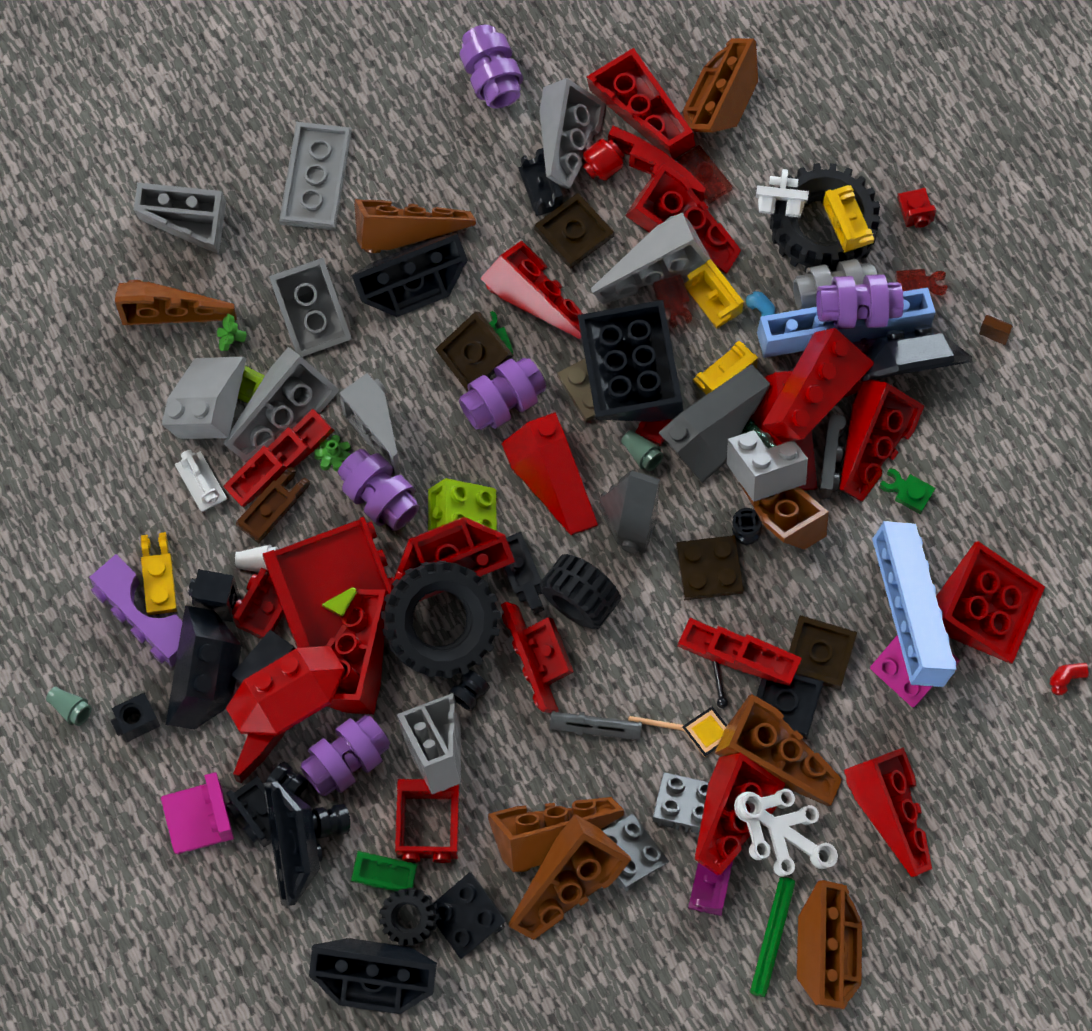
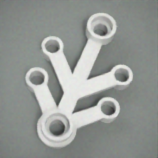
[734,789,838,877]

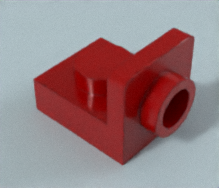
[897,188,936,228]

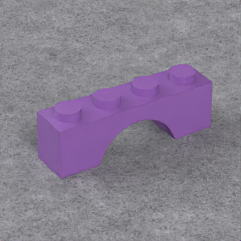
[89,554,182,667]

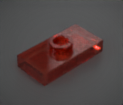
[677,145,732,204]

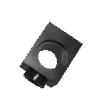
[110,693,160,742]

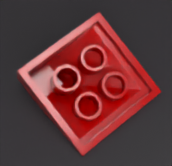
[936,541,1045,664]

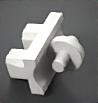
[756,169,809,218]

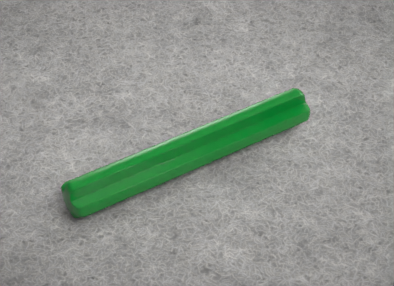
[750,877,795,997]

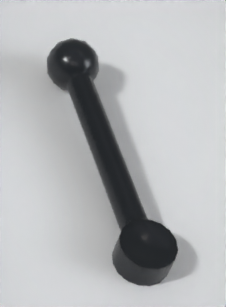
[712,661,728,708]

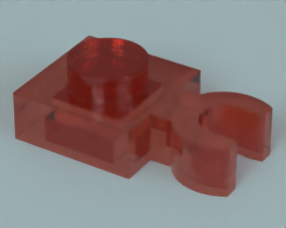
[895,269,948,295]
[652,274,692,328]

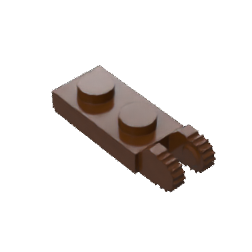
[236,467,310,544]

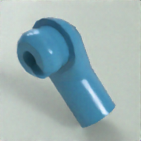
[746,291,775,316]

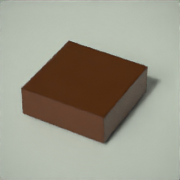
[979,315,1013,345]

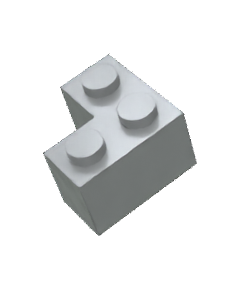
[727,430,808,502]

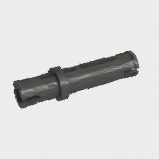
[549,711,642,741]

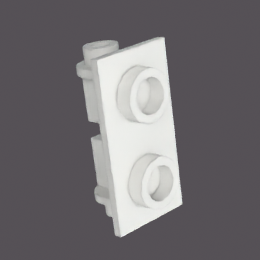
[175,450,227,513]

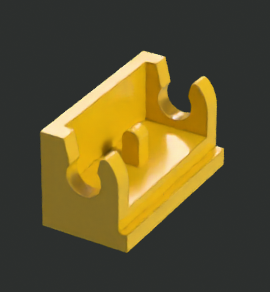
[823,185,875,253]
[684,259,744,329]
[693,341,758,395]

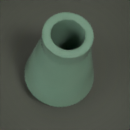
[621,430,664,471]
[46,687,92,726]

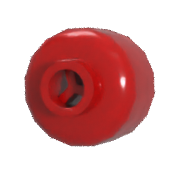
[582,139,625,181]

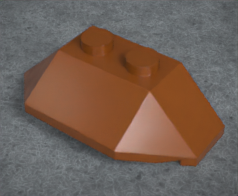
[682,38,758,133]
[797,880,862,1010]

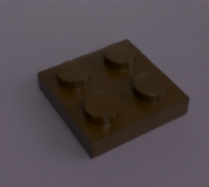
[534,193,614,269]
[435,311,514,392]
[676,535,744,601]
[789,615,857,690]

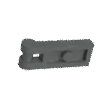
[819,414,846,499]

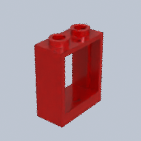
[395,779,460,863]

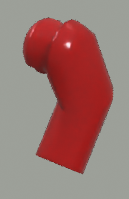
[1049,663,1089,695]

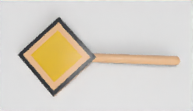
[628,706,727,757]

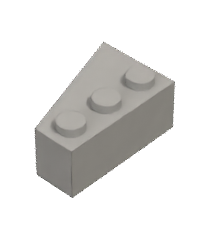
[133,182,226,255]
[397,693,461,794]

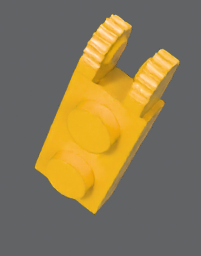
[141,532,177,616]

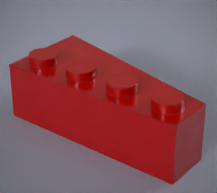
[586,48,695,159]
[762,328,874,443]

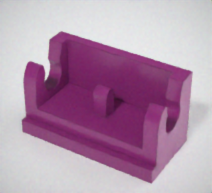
[688,861,733,916]

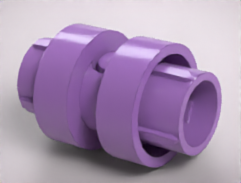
[459,25,523,108]
[816,274,904,329]
[459,358,546,430]
[338,449,419,530]
[300,715,390,796]

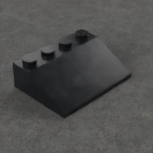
[578,300,684,422]

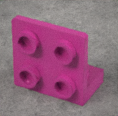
[870,635,960,707]
[161,772,234,854]

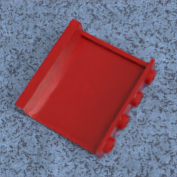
[262,516,394,648]

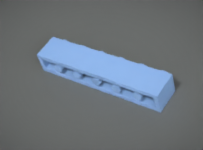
[757,287,935,358]
[872,521,956,687]

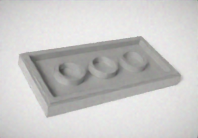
[279,122,352,230]

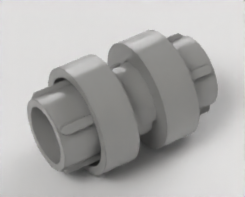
[793,259,877,310]

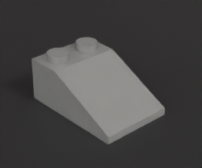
[269,258,352,357]
[161,357,246,439]
[339,373,400,476]

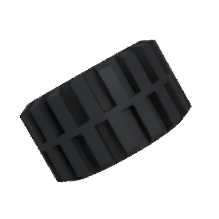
[539,554,621,629]

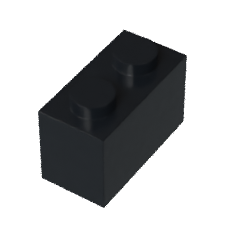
[188,569,240,622]

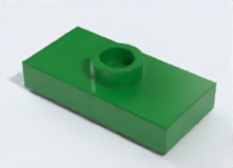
[350,851,418,892]

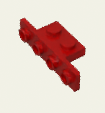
[501,602,574,714]

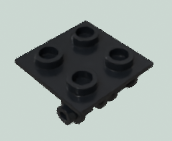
[433,872,506,959]

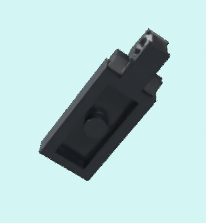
[504,531,545,615]

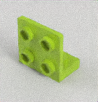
[428,478,497,531]

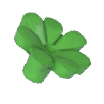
[217,314,246,351]
[314,435,351,472]

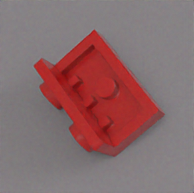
[232,568,284,639]

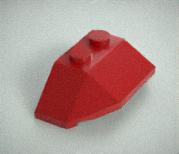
[394,516,515,602]
[226,646,345,736]

